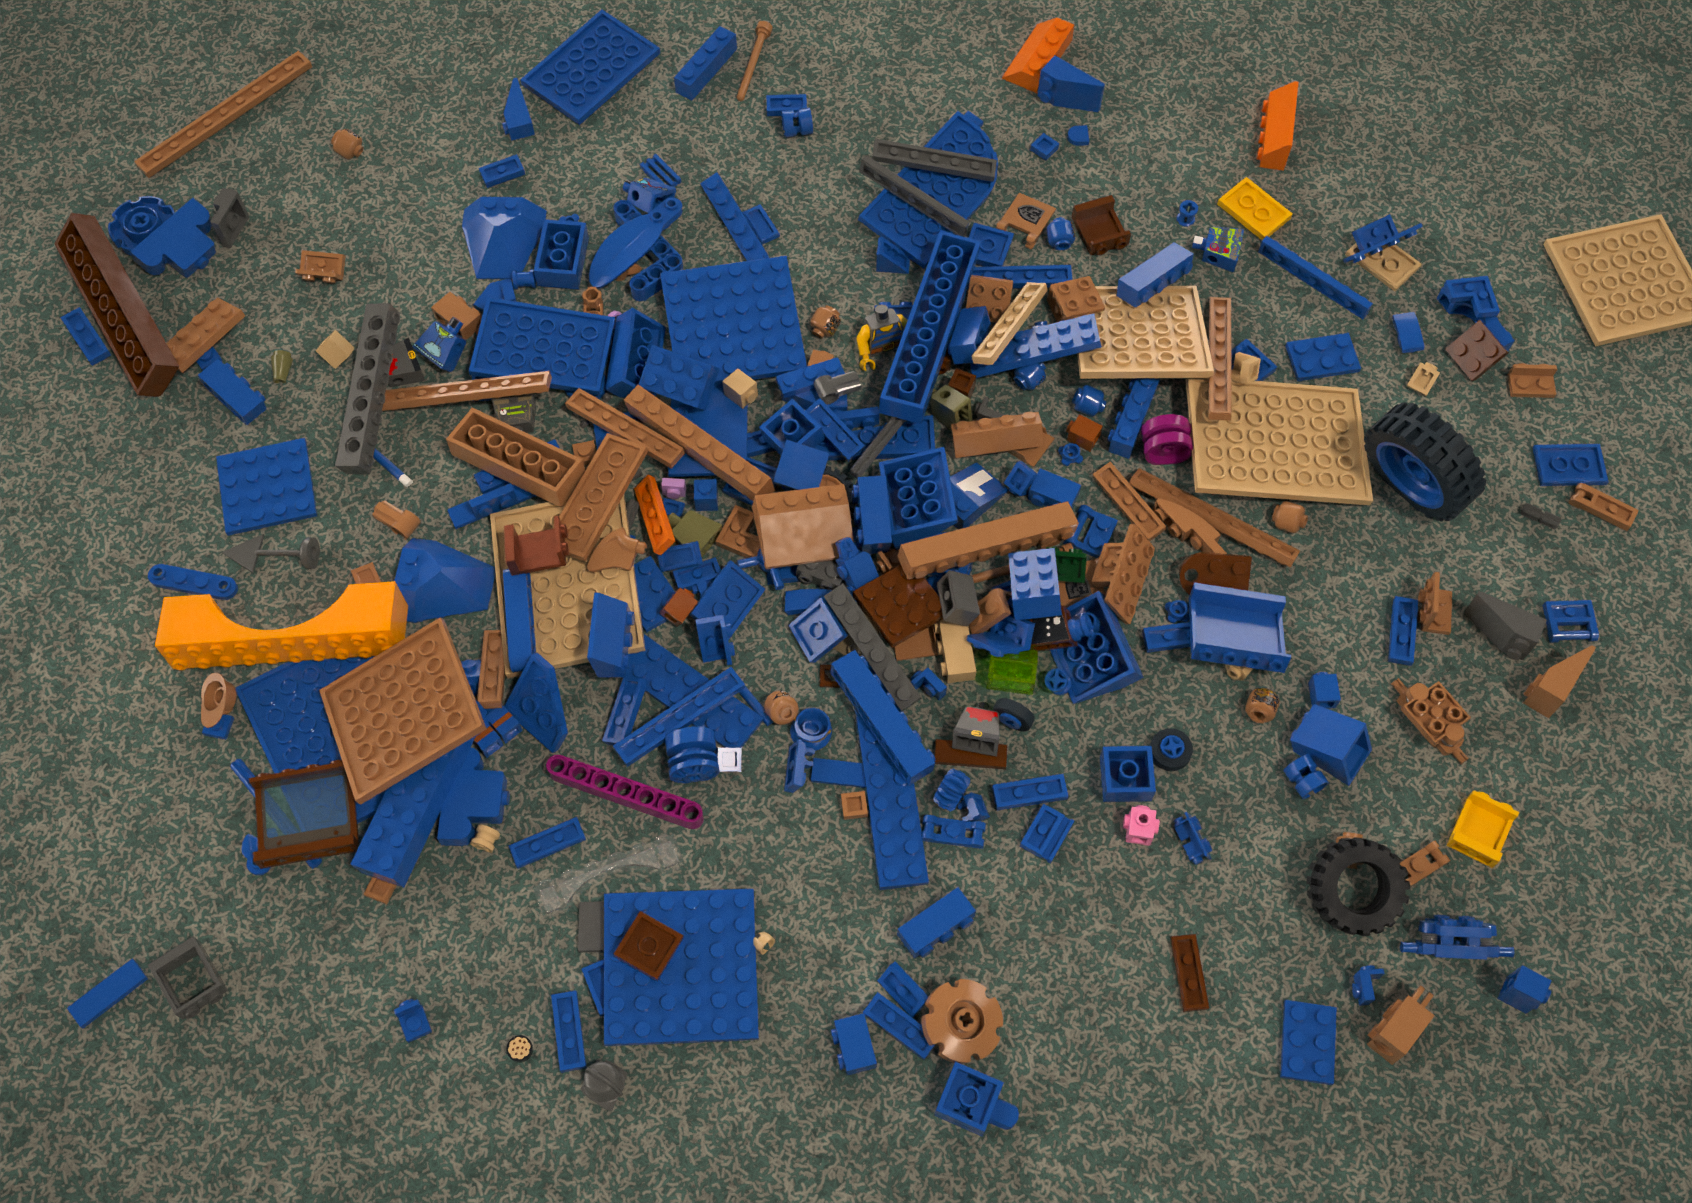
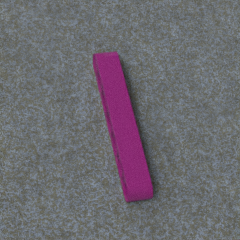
[546,754,704,829]

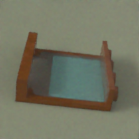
[249,760,359,869]

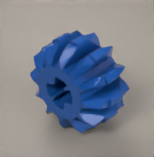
[933,769,970,812]

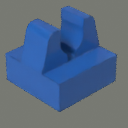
[958,792,990,822]

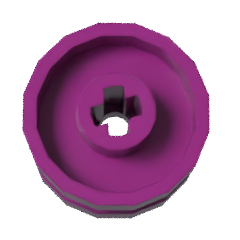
[1141,414,1193,465]

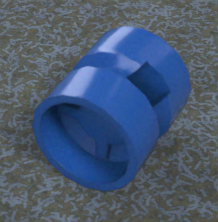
[781,107,813,138]
[1283,754,1329,799]

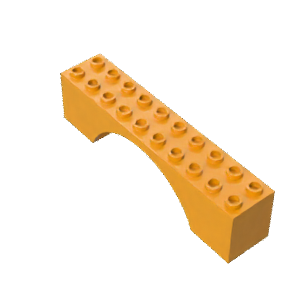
[155,581,408,670]

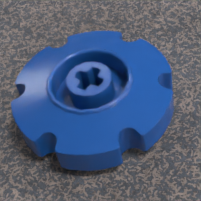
[108,196,175,256]

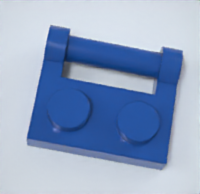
[1063,505,1118,558]
[1542,600,1599,643]

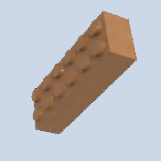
[446,408,585,507]

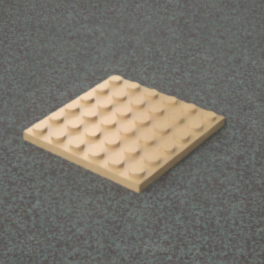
[1543,214,1692,346]
[1075,286,1214,379]

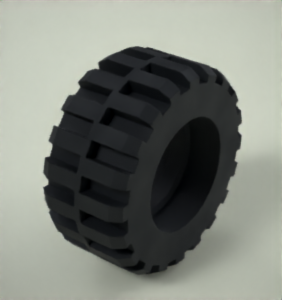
[1306,837,1410,936]

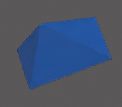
[876,236,910,274]

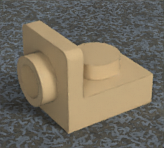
[1406,362,1440,396]

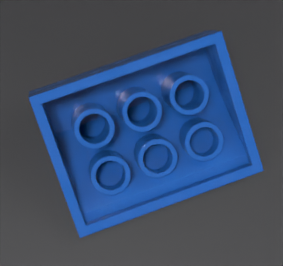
[879,447,958,550]
[1050,591,1144,704]

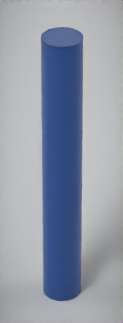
[738,686,773,726]

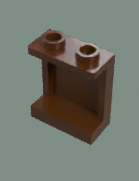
[1072,195,1131,256]

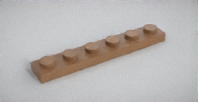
[565,388,685,469]

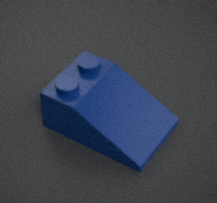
[1037,55,1105,112]

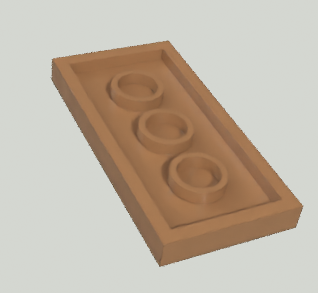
[167,297,245,373]

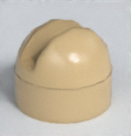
[753,932,775,955]

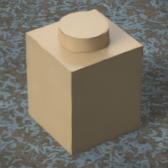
[722,369,758,409]

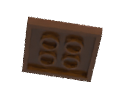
[853,565,943,648]

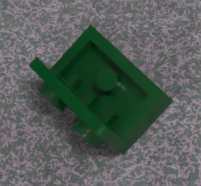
[1046,547,1087,585]

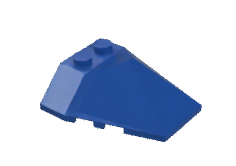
[462,197,547,279]
[394,538,496,623]

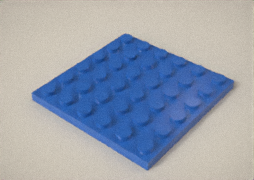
[660,256,807,385]
[604,889,759,1046]

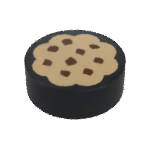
[506,1035,533,1063]

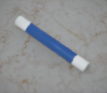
[373,448,413,487]

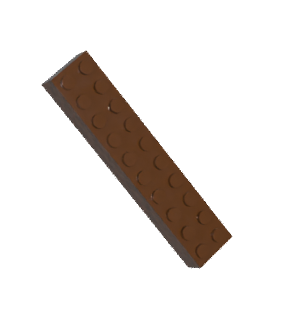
[54,213,179,397]

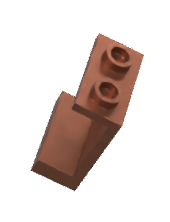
[504,516,569,576]

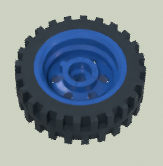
[1364,402,1486,521]

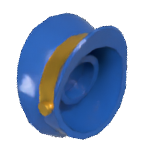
[790,708,832,751]

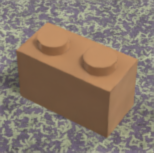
[431,292,482,340]

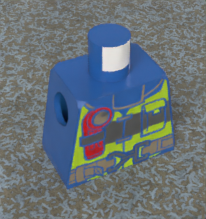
[1192,227,1244,272]

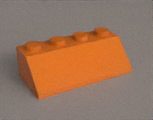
[1002,17,1074,93]
[1256,81,1299,171]

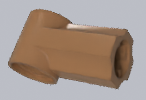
[372,500,421,540]

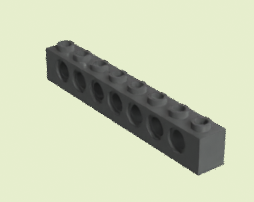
[335,303,400,474]

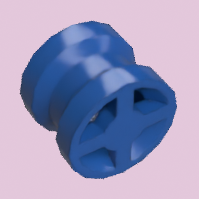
[1067,614,1094,642]
[1045,668,1072,695]

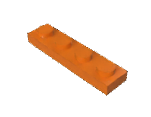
[634,475,675,555]

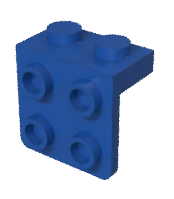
[966,613,1035,657]

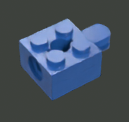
[934,1061,1019,1137]

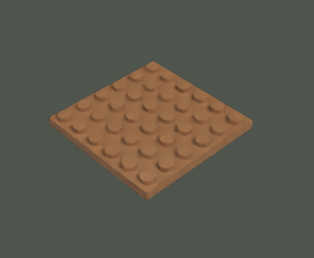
[319,617,487,805]

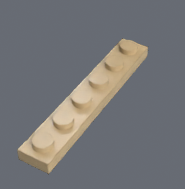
[972,282,1048,365]

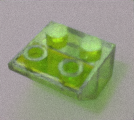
[986,650,1038,695]

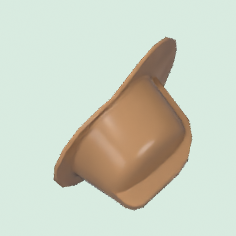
[201,673,237,728]

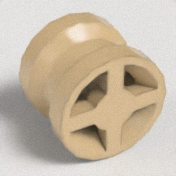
[470,825,500,853]

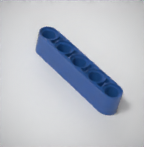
[503,569,536,673]

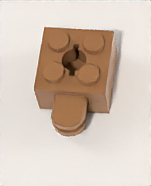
[1367,985,1435,1065]

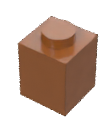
[1066,414,1103,452]
[659,588,698,627]

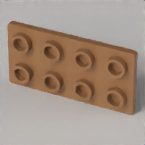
[1091,524,1155,624]

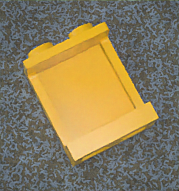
[1446,791,1519,868]

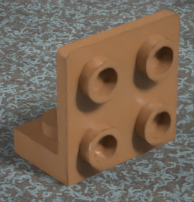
[1047,276,1105,322]
[1417,572,1452,635]

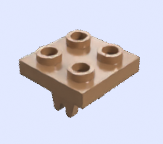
[966,275,1013,323]

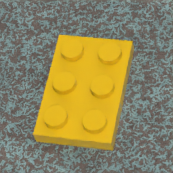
[1217,177,1293,240]

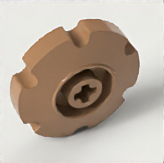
[921,979,1003,1064]

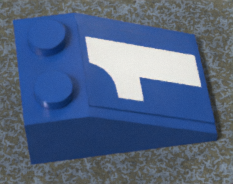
[950,462,1009,529]

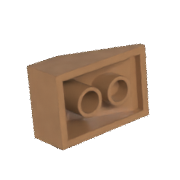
[1523,645,1596,718]

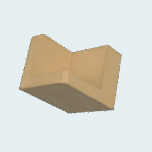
[316,330,354,368]
[1232,352,1261,385]

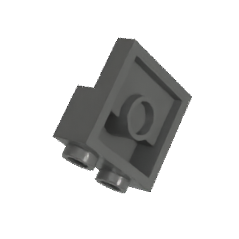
[211,188,249,248]
[796,560,844,590]

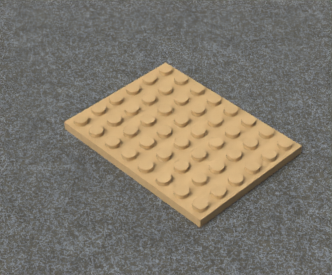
[1186,378,1373,505]
[490,495,646,678]

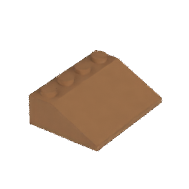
[752,484,854,569]

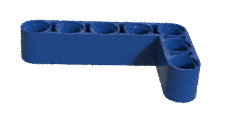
[614,200,684,301]

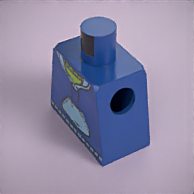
[412,317,466,372]

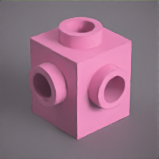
[1123,805,1160,846]

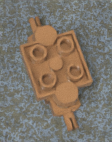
[1391,678,1471,764]

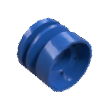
[665,726,720,783]

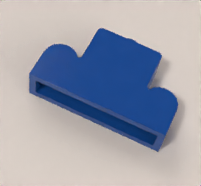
[130,198,216,278]
[437,748,510,846]

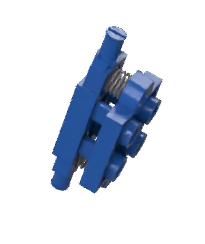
[1400,915,1515,960]

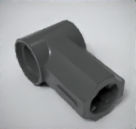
[814,371,861,405]

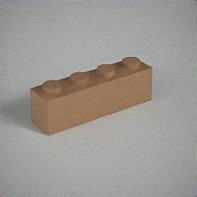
[951,412,1043,458]

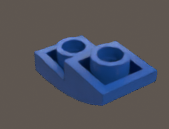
[1393,312,1424,353]
[785,589,833,616]

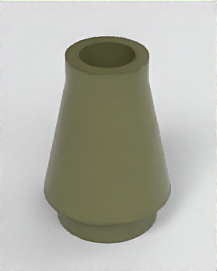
[271,350,293,383]

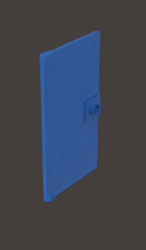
[668,384,748,477]

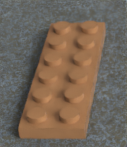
[552,433,648,562]

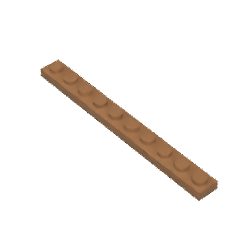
[134,51,312,178]

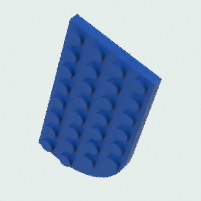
[858,111,998,269]

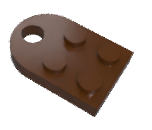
[1179,552,1252,595]

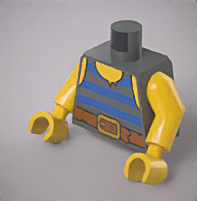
[856,305,908,371]

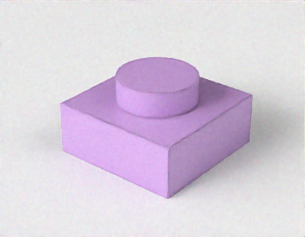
[661,478,686,499]

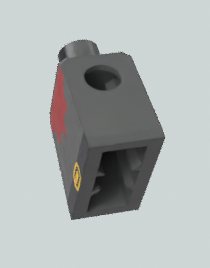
[388,338,425,387]
[952,702,999,756]

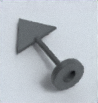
[222,534,320,573]

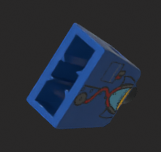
[623,178,676,213]

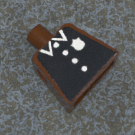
[1030,605,1078,651]

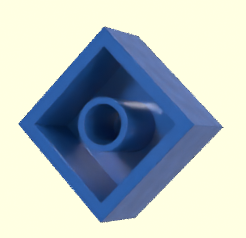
[759,399,825,456]
[1100,746,1156,802]

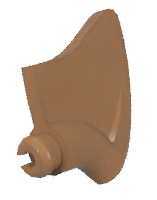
[587,528,647,572]

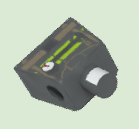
[492,393,536,433]

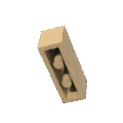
[933,619,976,683]

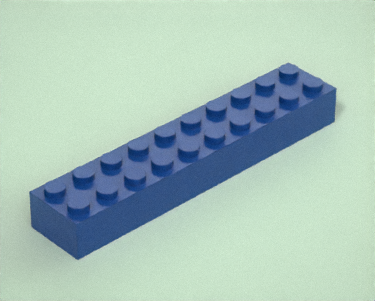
[879,231,981,424]

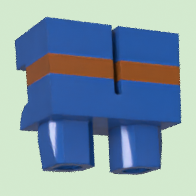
[474,705,523,758]

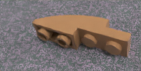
[1153,498,1227,554]

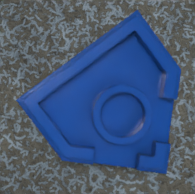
[473,278,517,311]

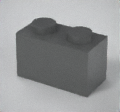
[937,570,980,626]

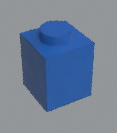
[694,479,718,511]
[1308,672,1341,709]

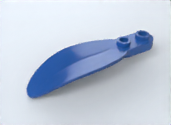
[589,198,683,288]

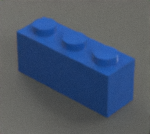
[948,306,991,364]
[198,359,267,425]
[897,887,976,959]

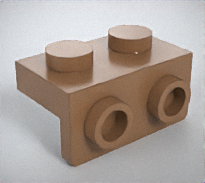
[295,250,346,284]
[969,588,1012,634]

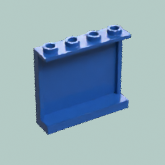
[1188,583,1291,673]

